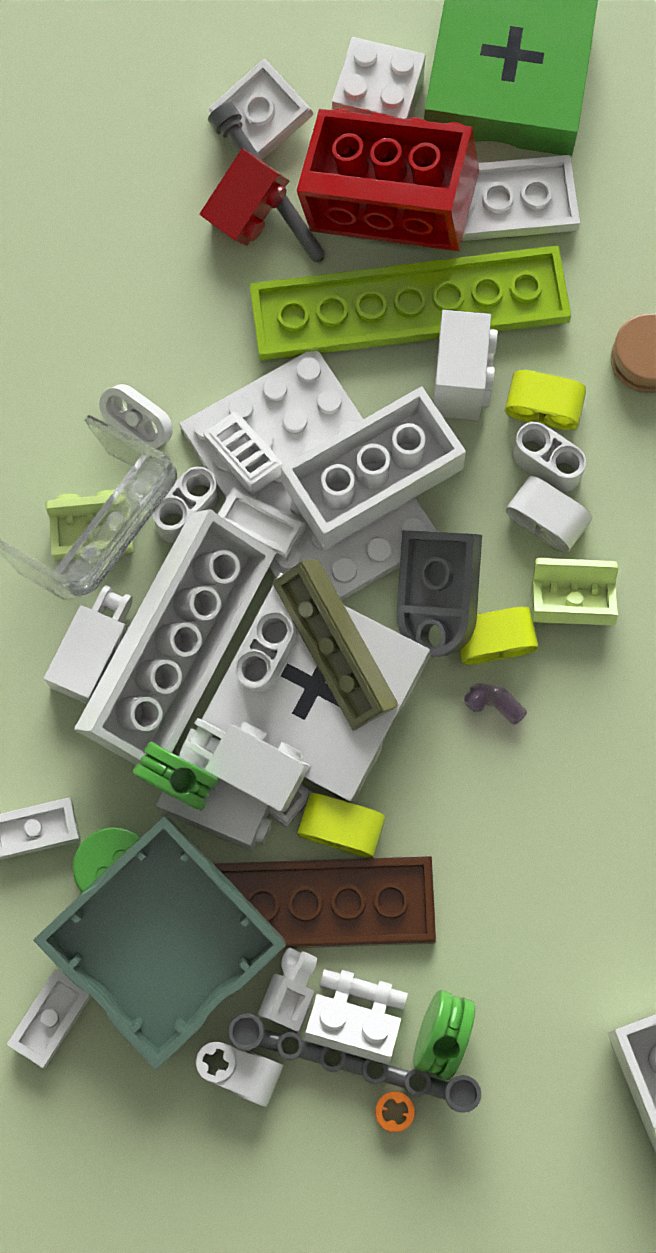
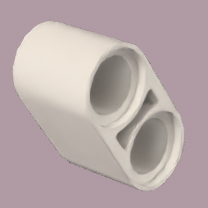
[513,422,586,492]
[152,467,219,543]
[505,476,592,553]
[234,611,298,692]

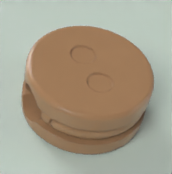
[611,314,656,393]

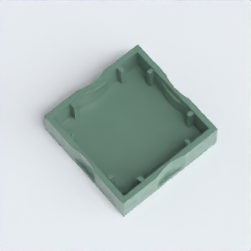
[33,814,286,1070]

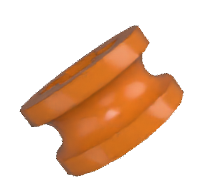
[375,1091,415,1132]

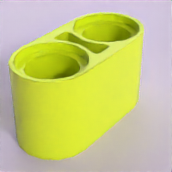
[504,370,587,430]
[460,607,539,665]
[297,793,386,858]

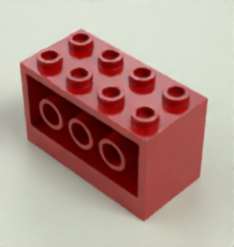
[296,108,479,251]

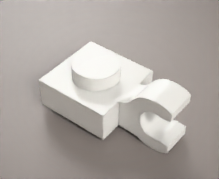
[258,947,317,1032]

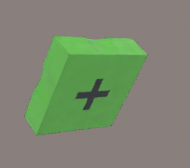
[424,0,598,156]

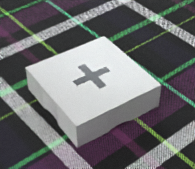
[202,573,431,803]

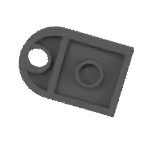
[397,530,482,657]

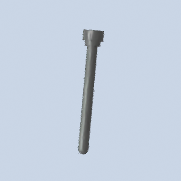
[208,102,325,262]

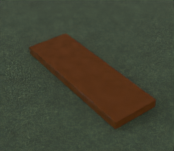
[213,856,436,949]

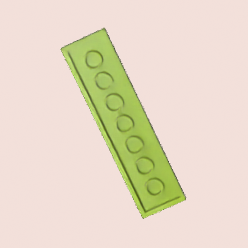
[250,245,572,361]

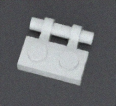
[304,969,408,1065]

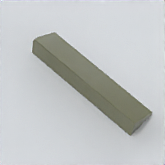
[272,559,398,731]

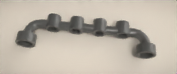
[228,1013,481,1113]

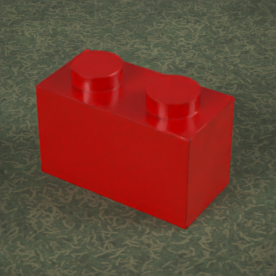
[199,148,290,246]

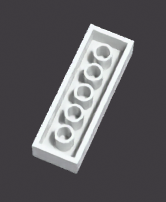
[74,509,276,765]

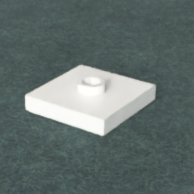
[208,58,314,160]

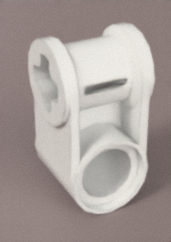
[196,1041,284,1107]

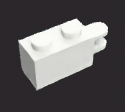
[43,585,133,705]
[183,718,310,812]

